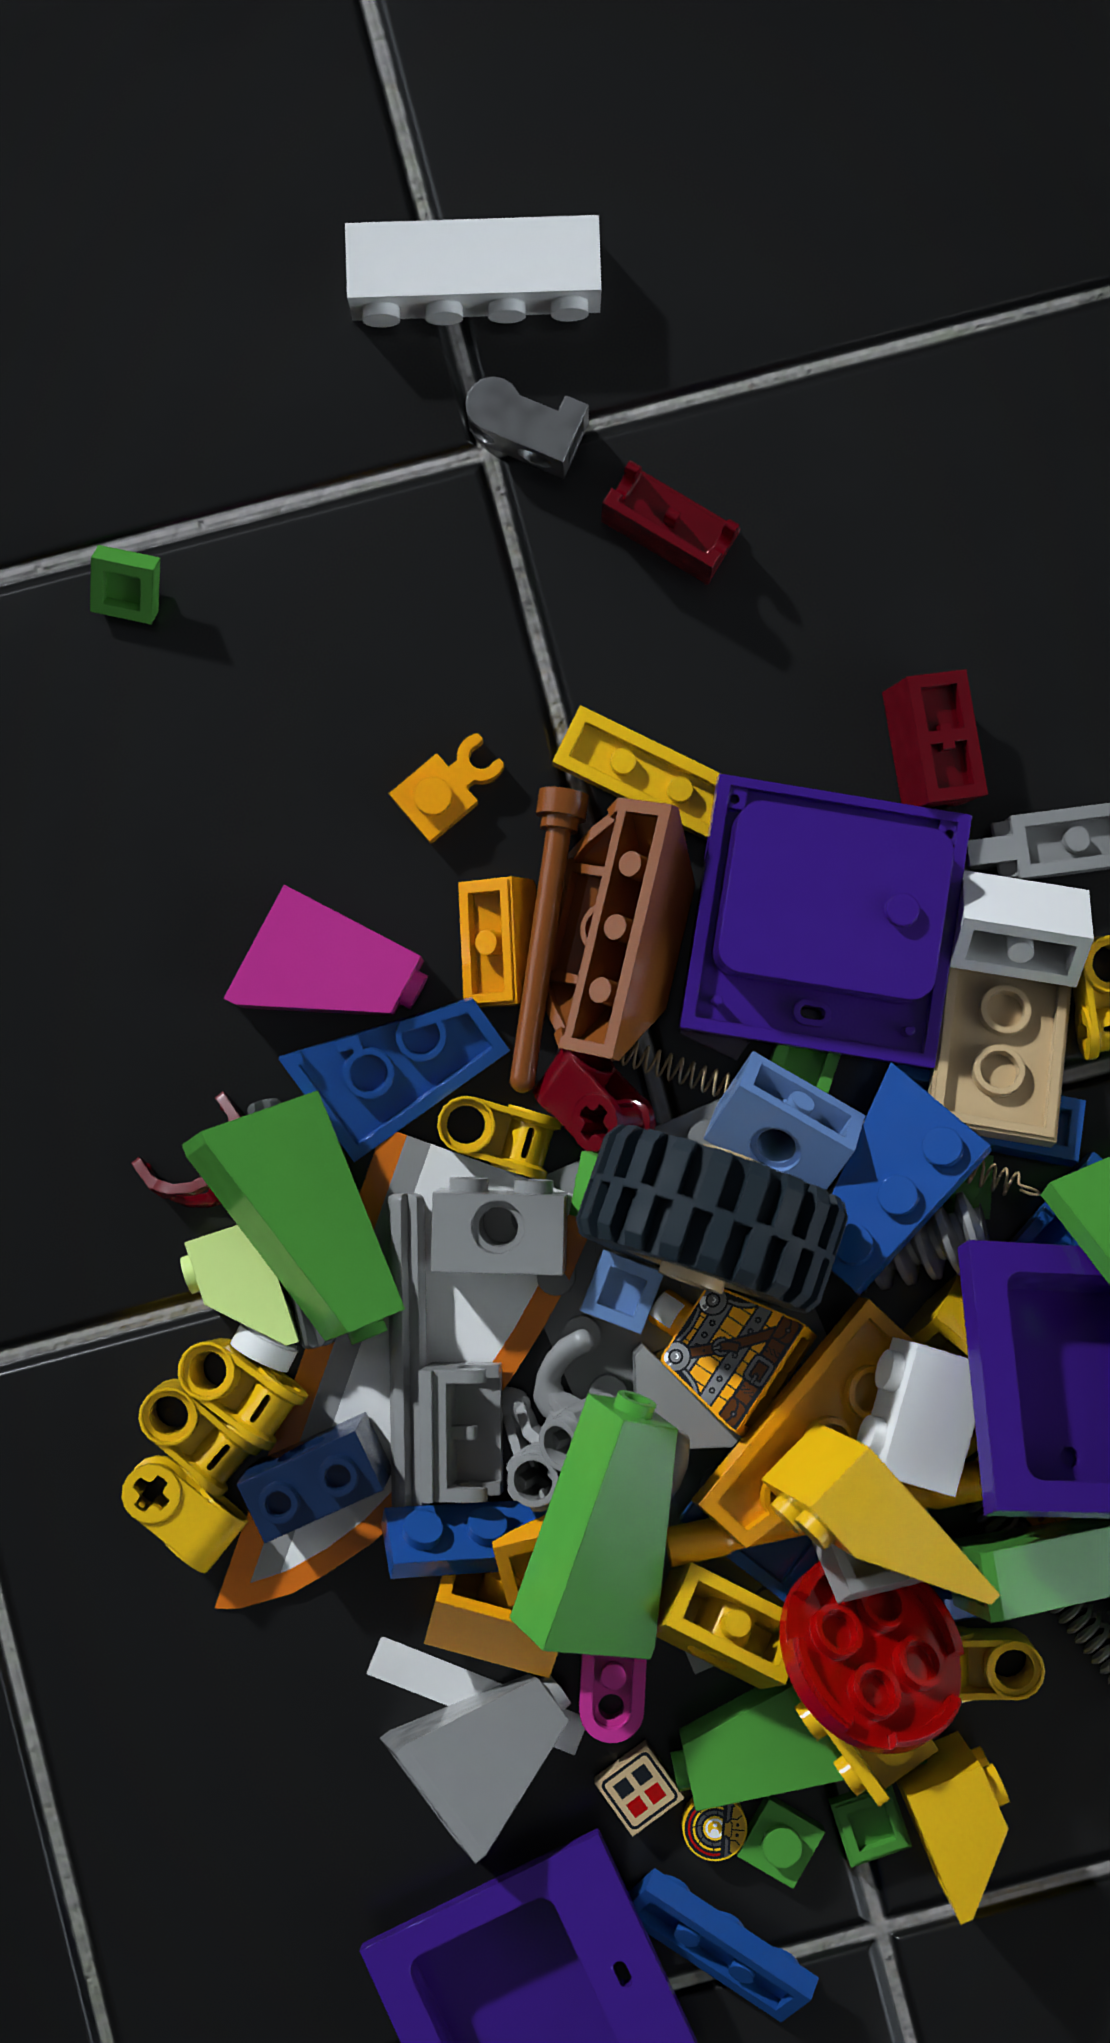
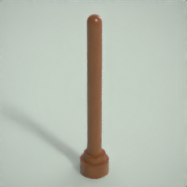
[510,787,589,1093]

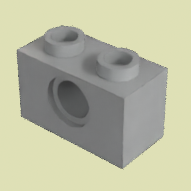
[431,1177,568,1276]

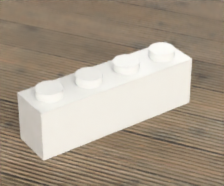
[345,215,601,327]

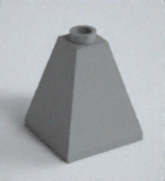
[380,1674,571,1863]

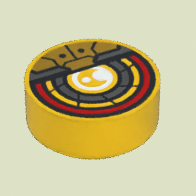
[681,1797,747,1861]

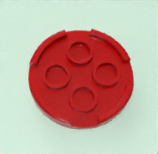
[779,1561,965,1754]

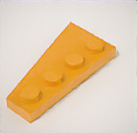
[691,1297,914,1548]

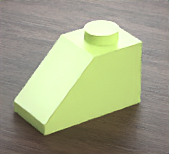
[180,1225,300,1346]

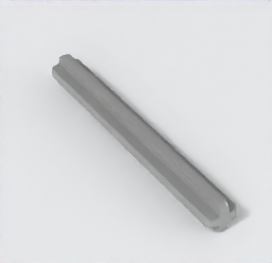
[387,1193,429,1507]

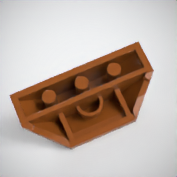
[546,797,695,1061]

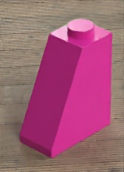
[223,885,428,1017]

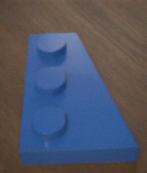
[279,997,510,1162]
[831,1062,992,1296]

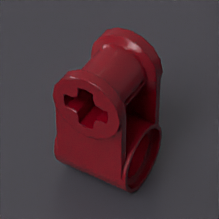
[533,1049,656,1152]

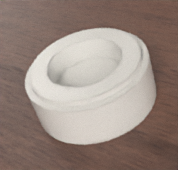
[230,1323,298,1372]

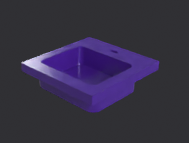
[678,773,972,1069]
[957,1240,1110,1518]
[360,1828,698,2043]

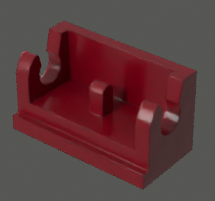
[601,460,740,585]
[882,669,988,808]

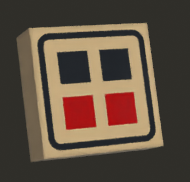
[594,1739,685,1837]

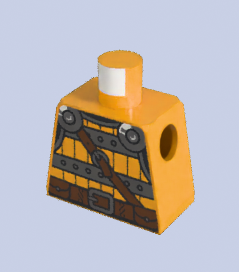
[648,1289,817,1437]

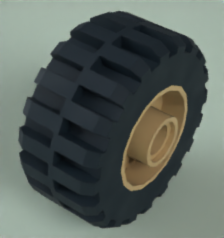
[576,1124,848,1313]

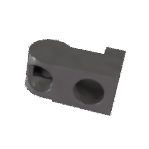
[465,376,589,479]

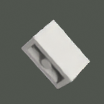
[950,870,1094,987]
[857,1337,975,1497]

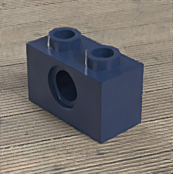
[236,1412,391,1543]

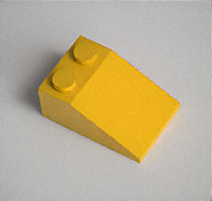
[761,1422,1000,1605]

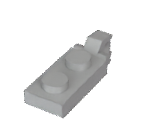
[964,803,1110,880]

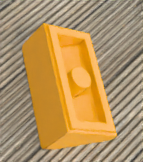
[458,876,537,1008]

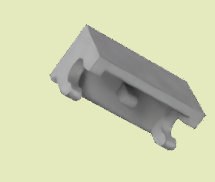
[418,1362,503,1503]

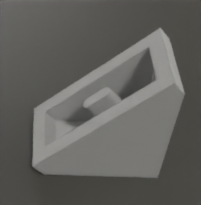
[632,1342,741,1449]

